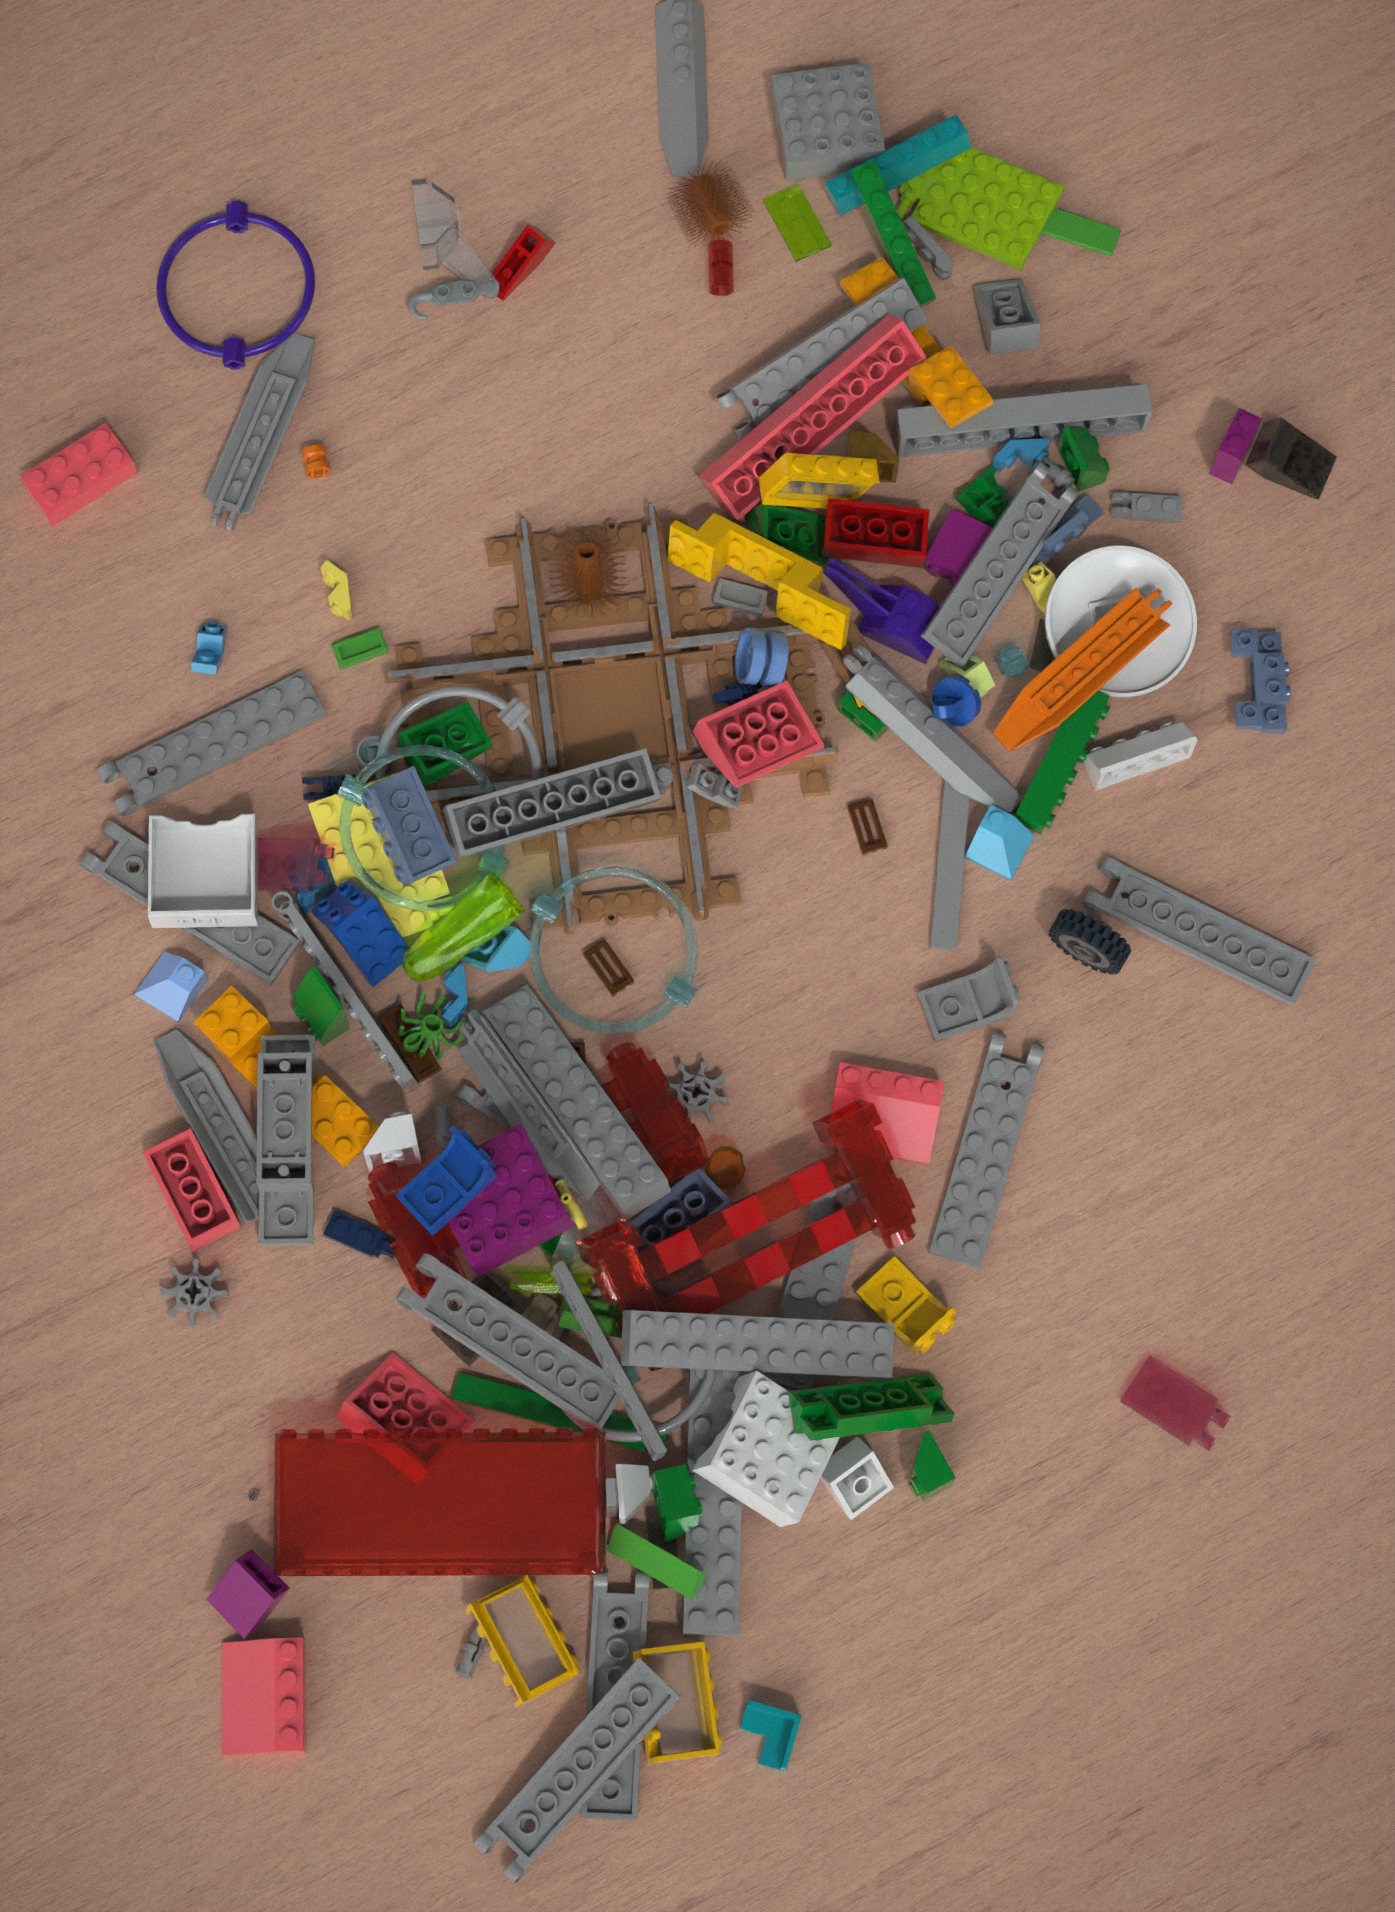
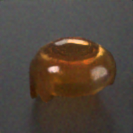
[705,1146,746,1189]

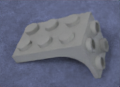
[917,956,1021,1043]

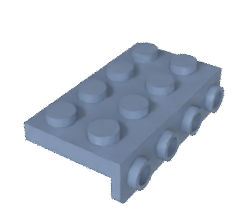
[361,766,457,886]

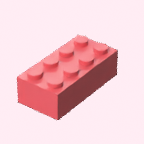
[20,423,137,526]
[142,1128,241,1252]

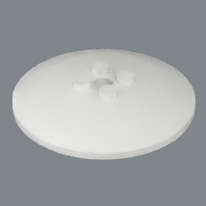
[1045,546,1197,698]

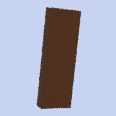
[378,1003,441,1083]

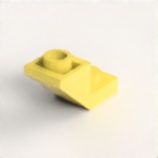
[321,560,353,621]
[1022,561,1056,614]

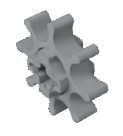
[664,1061,728,1127]
[160,1259,229,1328]

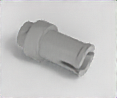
[1043,457,1075,489]
[654,767,673,795]
[433,1106,452,1147]

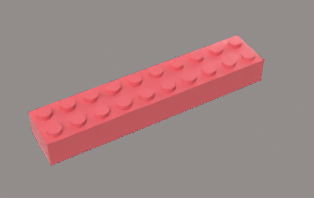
[699,314,928,521]

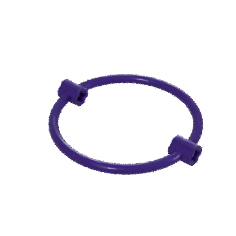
[156,201,315,370]

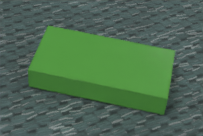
[331,627,389,670]

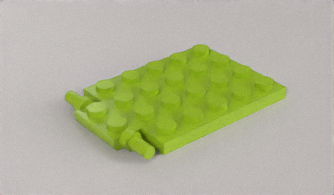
[896,147,1065,271]

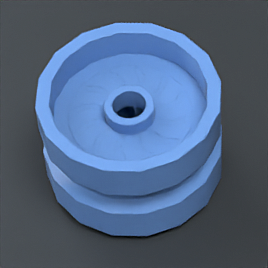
[735,628,788,687]

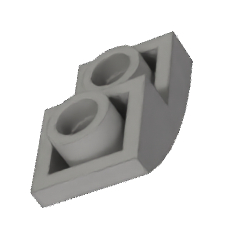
[687,763,743,809]

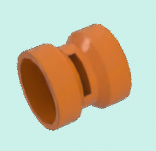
[301,444,331,478]

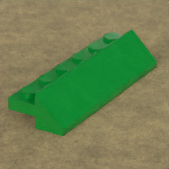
[788,1373,954,1441]

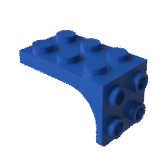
[311,879,413,987]
[395,1125,497,1236]

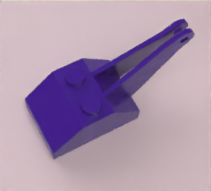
[823,559,940,665]

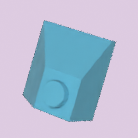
[965,805,1035,881]
[457,918,535,972]

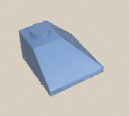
[134,951,208,1022]

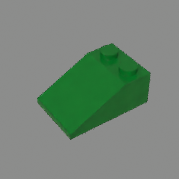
[748,504,829,566]
[396,702,493,787]
[292,966,349,1046]

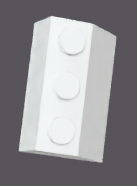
[363,1112,422,1173]

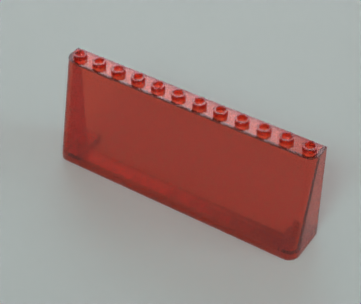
[273,1428,606,1576]

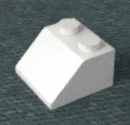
[820,1436,894,1520]

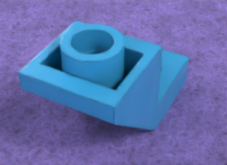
[992,439,1050,473]
[191,622,228,675]
[442,964,468,1028]

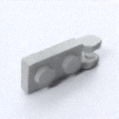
[903,216,953,280]
[1111,492,1182,523]

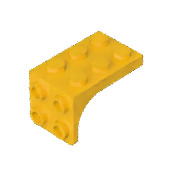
[855,1256,958,1356]

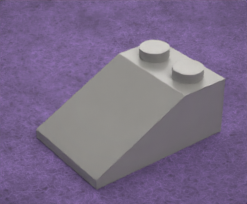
[973,279,1040,354]

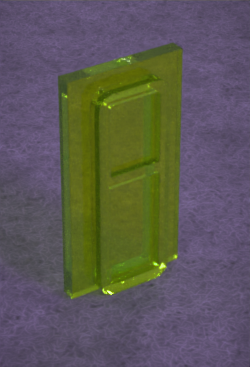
[763,184,831,262]
[510,1272,593,1295]

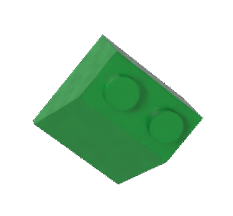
[1057,427,1110,492]
[909,1430,956,1501]
[652,1464,703,1542]

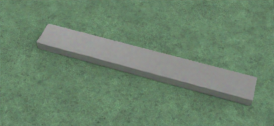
[930,780,969,951]
[551,1260,667,1461]

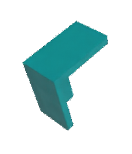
[740,1699,802,1772]

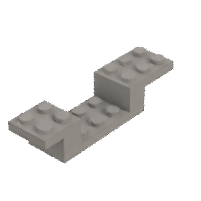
[256,1035,315,1247]

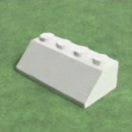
[1084,722,1198,791]

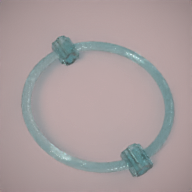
[336,745,510,911]
[530,866,698,1034]

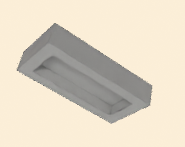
[713,578,769,618]

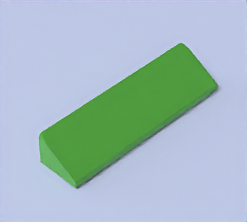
[1042,208,1121,256]
[559,1296,659,1338]
[607,1523,707,1601]

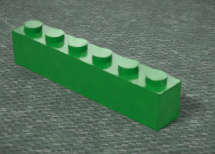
[849,160,936,307]
[1015,691,1111,835]

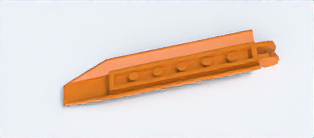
[993,588,1173,752]

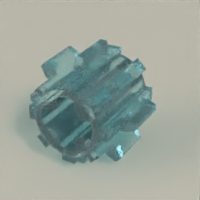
[995,645,1029,679]

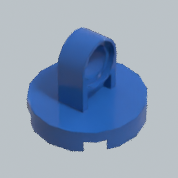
[932,675,981,727]

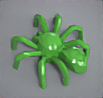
[398,993,465,1059]

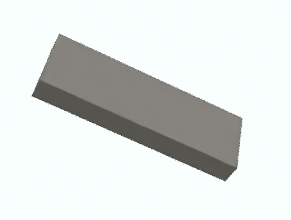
[606,1478,618,1517]

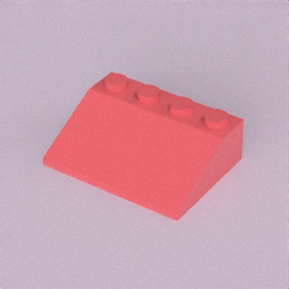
[693,680,825,788]
[824,1062,945,1165]
[336,1353,476,1486]
[222,1637,306,1756]

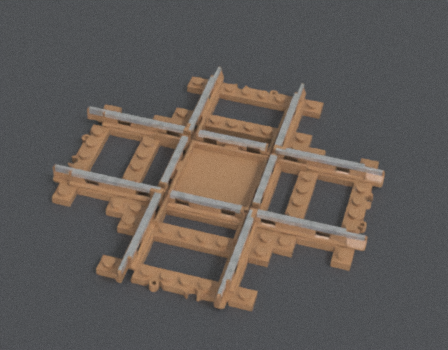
[385,502,838,935]

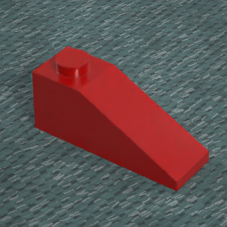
[488,225,556,301]

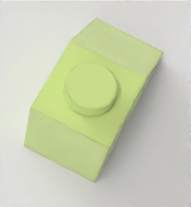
[938,654,995,697]

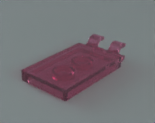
[258,838,335,892]
[1120,1355,1231,1451]

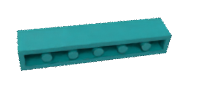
[825,114,971,216]

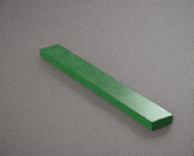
[452,1372,667,1453]

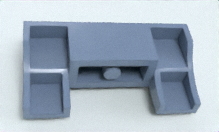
[1230,629,1291,734]

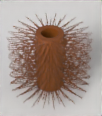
[667,161,755,249]
[548,525,627,617]

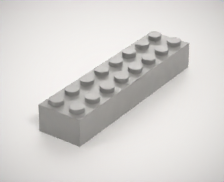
[443,748,661,860]

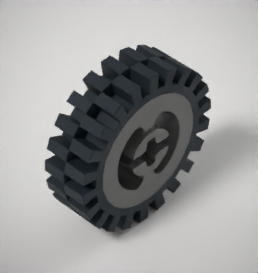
[1048,909,1131,975]

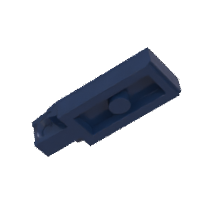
[323,1210,398,1259]

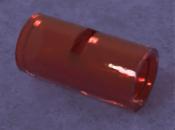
[708,240,734,296]

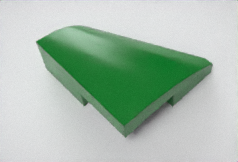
[955,466,1009,527]

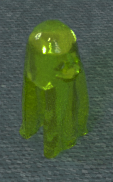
[402,872,525,982]

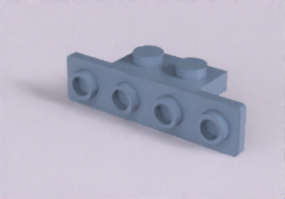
[1028,495,1103,569]

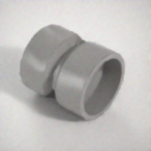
[356,735,392,779]

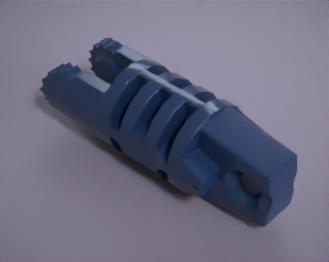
[713,682,764,706]
[302,774,369,800]

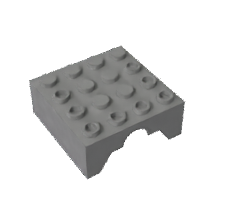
[771,62,885,181]

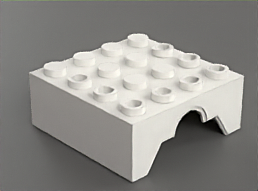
[148,814,258,928]
[692,1371,840,1527]

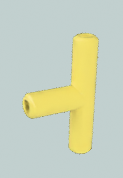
[555,1179,588,1229]

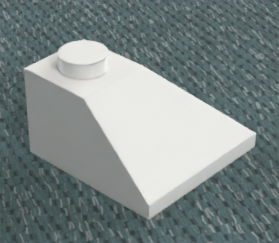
[615,1464,654,1526]

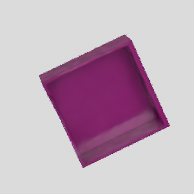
[449,1123,574,1277]

